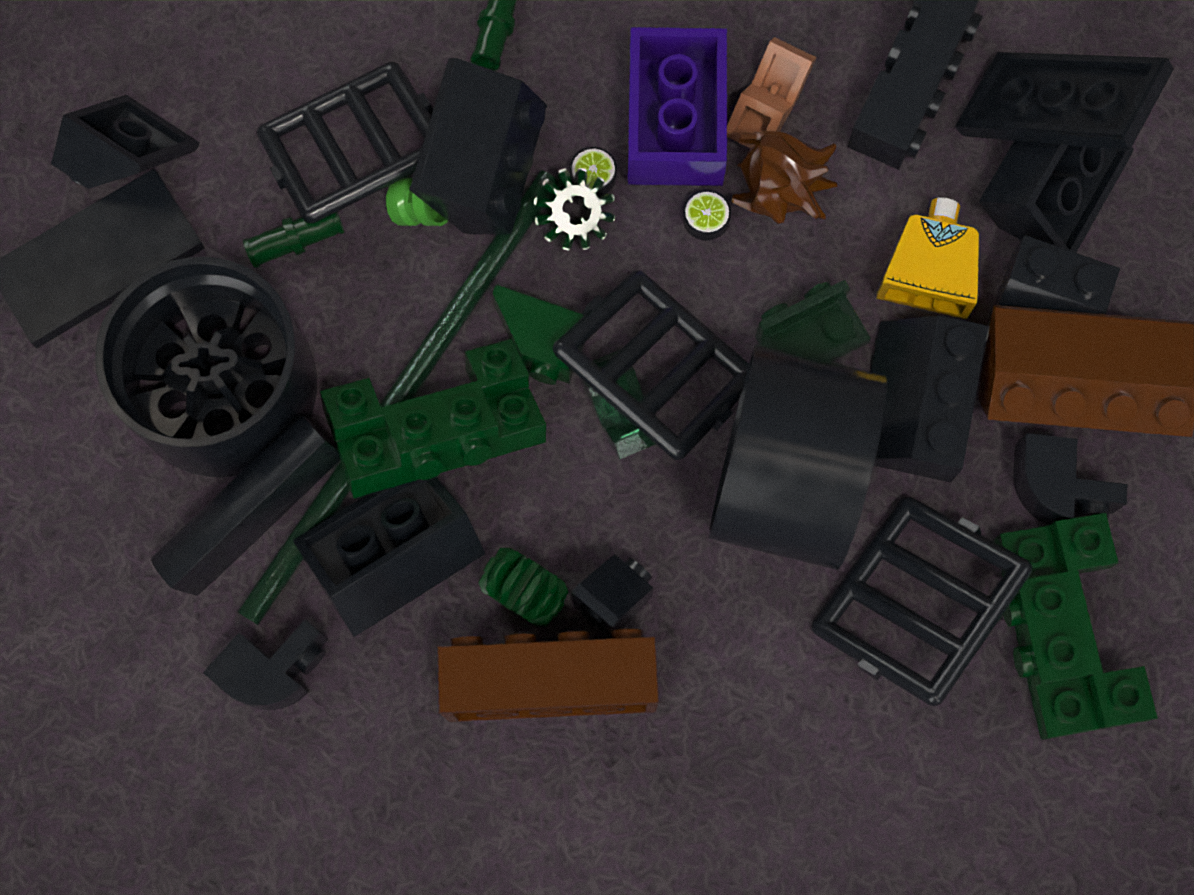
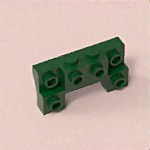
[320,339,546,498]
[994,513,1158,740]

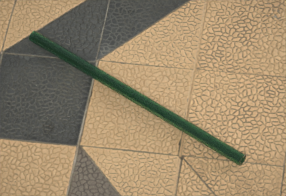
[237,170,559,626]

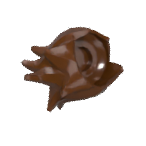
[732,131,838,224]

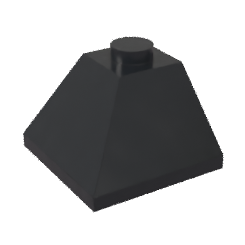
[51,95,200,189]

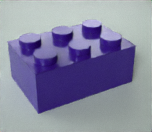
[628,27,727,186]

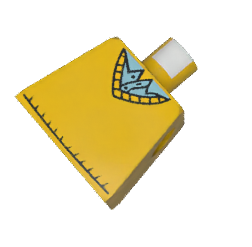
[876,198,979,319]

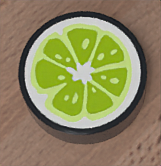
[569,147,617,196]
[682,190,731,241]

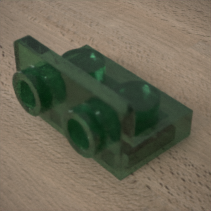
[755,280,871,362]

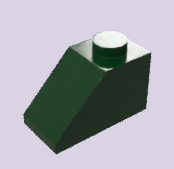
[492,285,585,385]

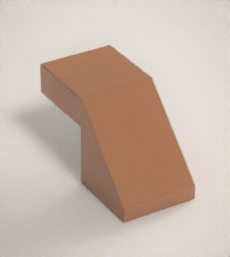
[727,37,817,149]

